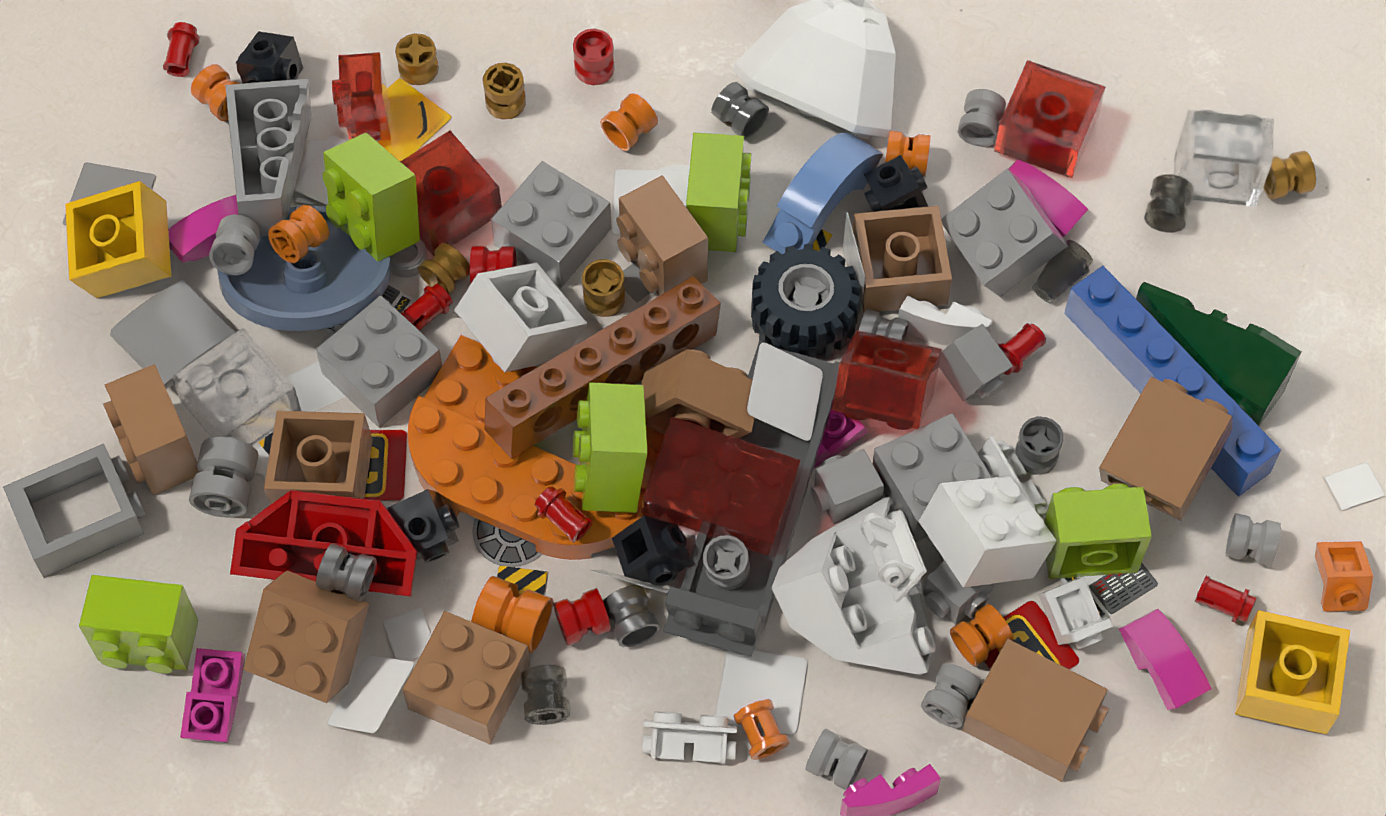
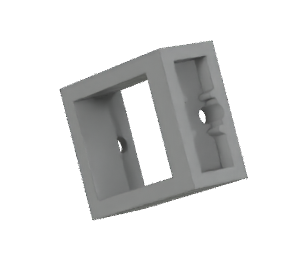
[3,443,146,578]

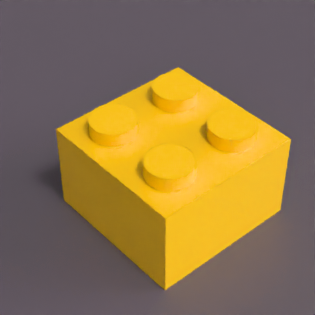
[65,181,171,298]
[1235,610,1350,735]

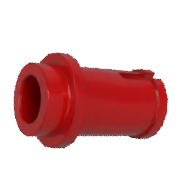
[163,22,200,77]
[400,283,453,331]
[998,323,1046,375]
[534,486,593,543]
[1195,575,1257,623]

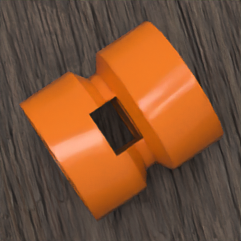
[471,576,553,653]

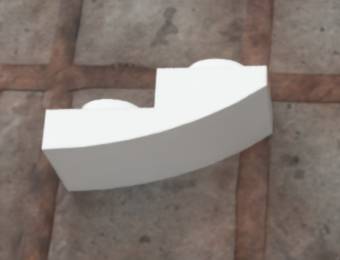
[898,296,992,346]

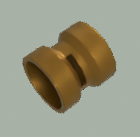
[483,62,526,120]
[1260,150,1316,200]
[582,259,625,317]

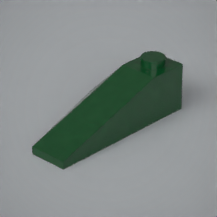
[1136,282,1302,426]

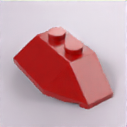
[230,490,418,597]

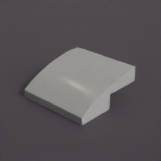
[110,280,237,389]

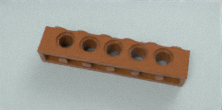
[484,276,721,459]

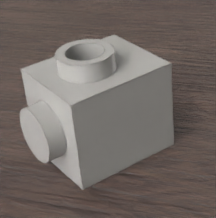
[933,324,1013,401]
[811,449,884,524]
[923,561,994,625]

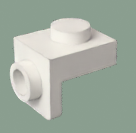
[1039,577,1113,649]

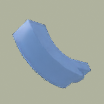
[762,133,884,254]

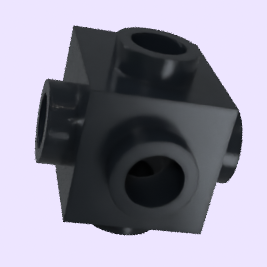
[236,31,303,84]
[864,155,928,212]
[387,489,459,563]
[612,515,691,585]

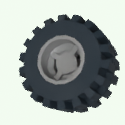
[751,244,860,359]

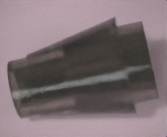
[1032,240,1093,303]

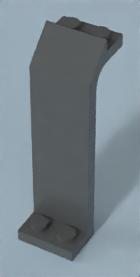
[663,341,844,657]

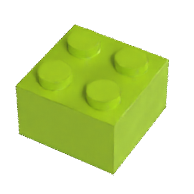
[686,132,752,252]
[322,133,420,262]
[573,382,647,513]
[1044,484,1152,579]
[79,575,199,674]

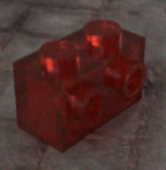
[332,52,391,142]

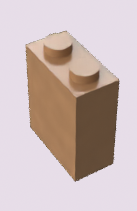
[1099,377,1232,521]
[962,638,1110,782]

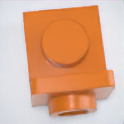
[1315,541,1373,612]

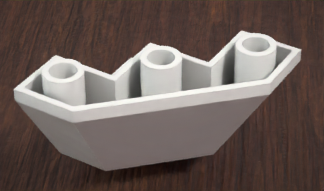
[732,0,896,139]
[772,497,935,675]

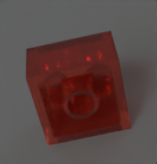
[994,60,1106,178]
[400,130,502,257]
[832,330,942,430]

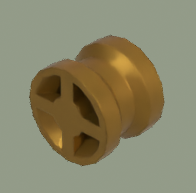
[395,33,439,85]
[418,243,470,295]

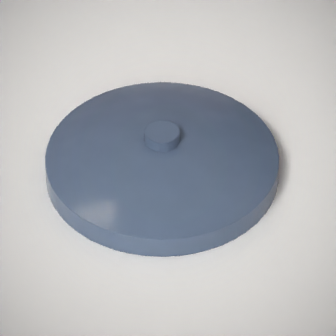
[217,206,391,331]

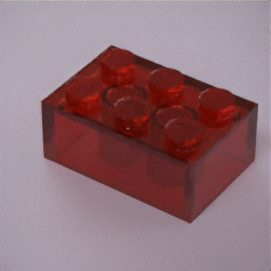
[641,417,801,556]

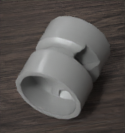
[189,436,259,518]

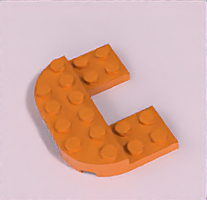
[408,335,691,560]

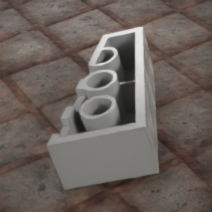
[225,79,312,237]

